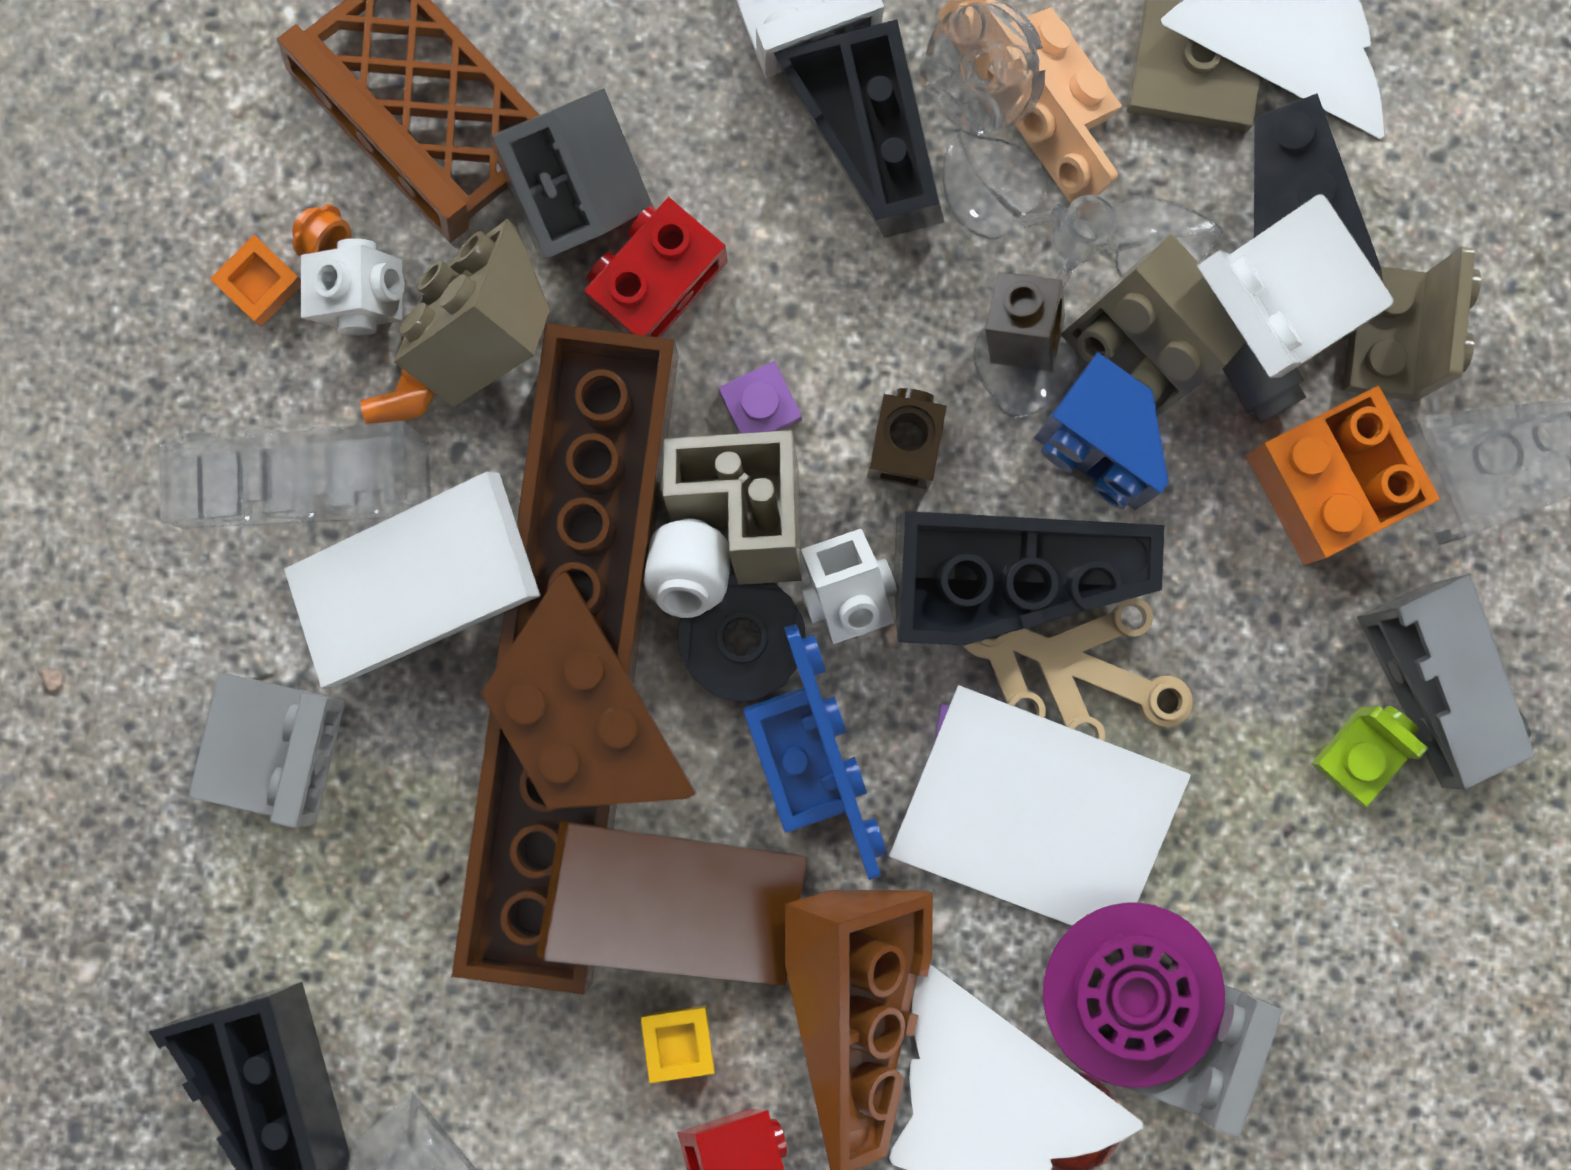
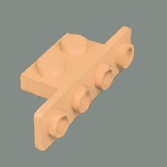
[939,0,1122,211]

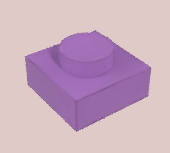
[718,361,802,434]

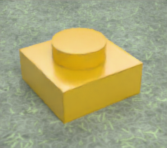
[641,1004,715,1083]

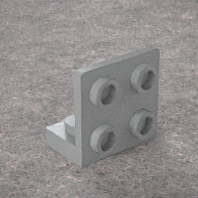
[189,673,346,828]
[1114,955,1283,1138]

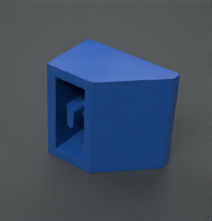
[1034,352,1169,510]

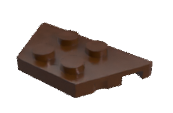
[481,572,697,809]

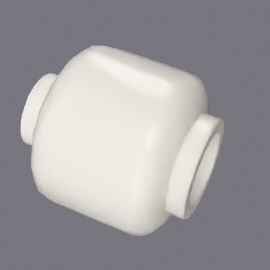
[643,518,731,618]

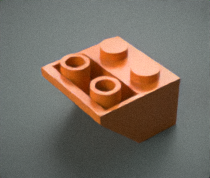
[1245,385,1441,565]

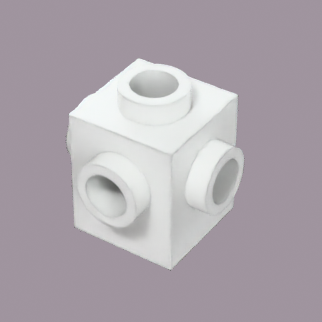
[301,239,405,335]
[800,529,897,644]

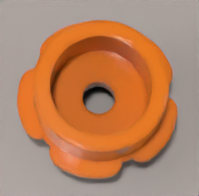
[292,204,351,256]

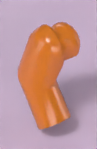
[360,369,435,430]

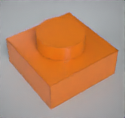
[210,235,301,327]

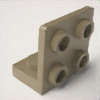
[1343,247,1481,401]

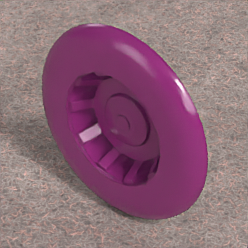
[1043,902,1225,1088]

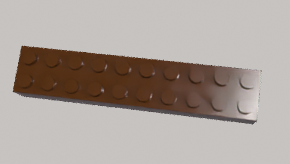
[451,323,679,995]

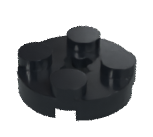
[678,574,806,702]

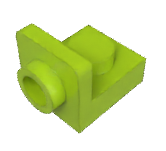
[1311,705,1428,807]

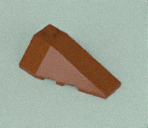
[785,890,933,1170]

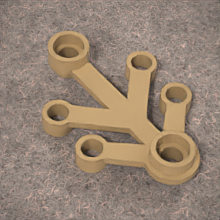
[963,598,1193,741]

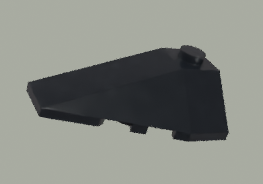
[894,511,1165,646]

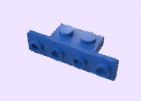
[743,624,887,880]

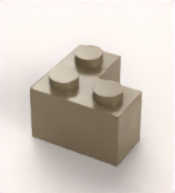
[663,430,802,585]

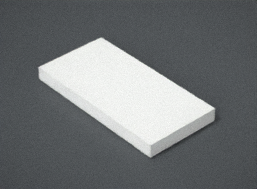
[284,472,540,688]

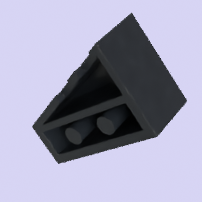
[774,19,945,238]
[1254,93,1383,282]
[148,982,354,1170]

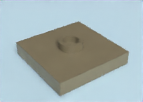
[1126,0,1260,133]

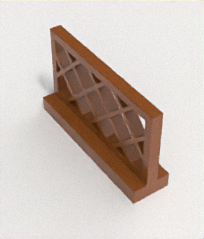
[277,0,540,244]

